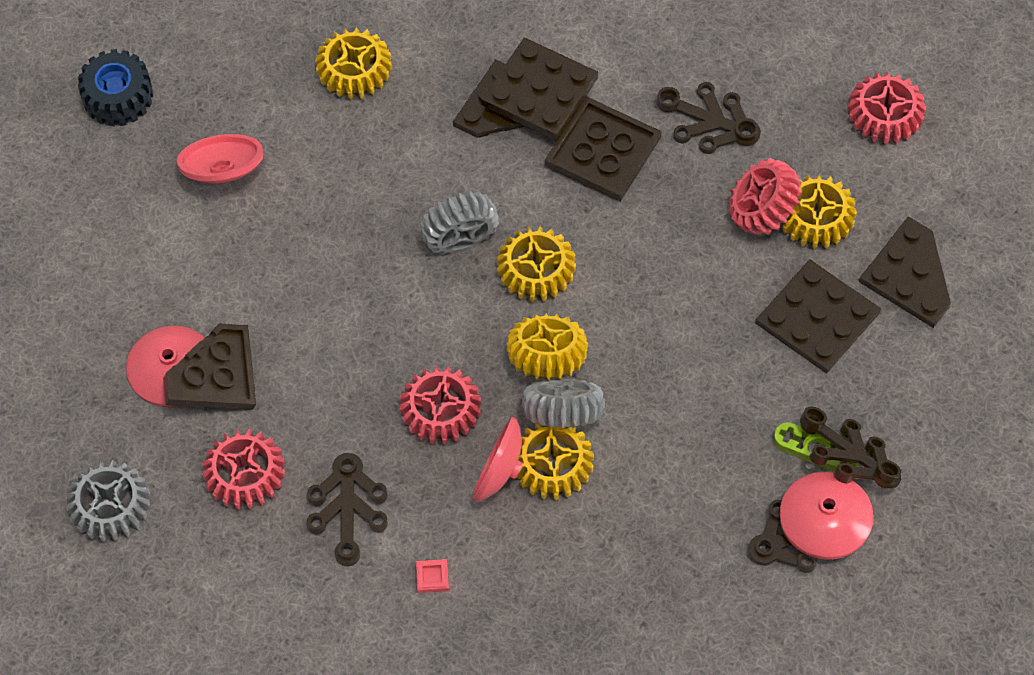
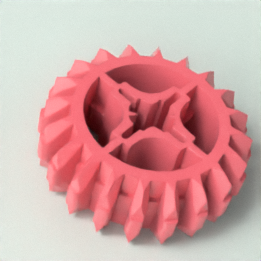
[848,72,926,145]
[728,158,803,236]
[400,366,481,445]
[202,429,285,510]

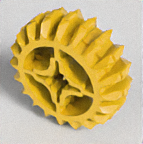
[315,27,392,100]
[780,173,857,250]
[497,226,576,303]
[507,313,588,381]
[516,423,594,501]

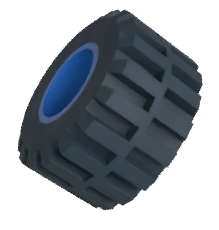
[78,49,153,127]

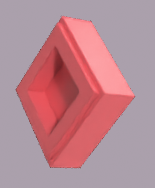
[416,559,449,593]

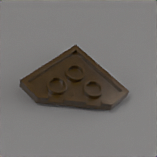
[453,59,526,138]
[859,216,951,328]
[163,323,256,410]

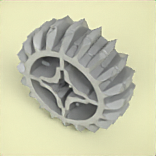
[420,191,499,255]
[522,378,605,428]
[66,460,150,542]

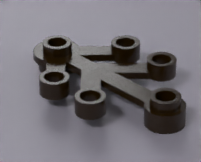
[657,82,761,154]
[800,406,901,488]
[307,453,388,566]
[749,500,840,573]

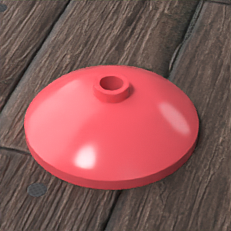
[177,134,264,184]
[126,326,205,407]
[471,416,523,502]
[780,472,874,560]

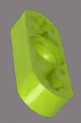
[774,422,858,472]

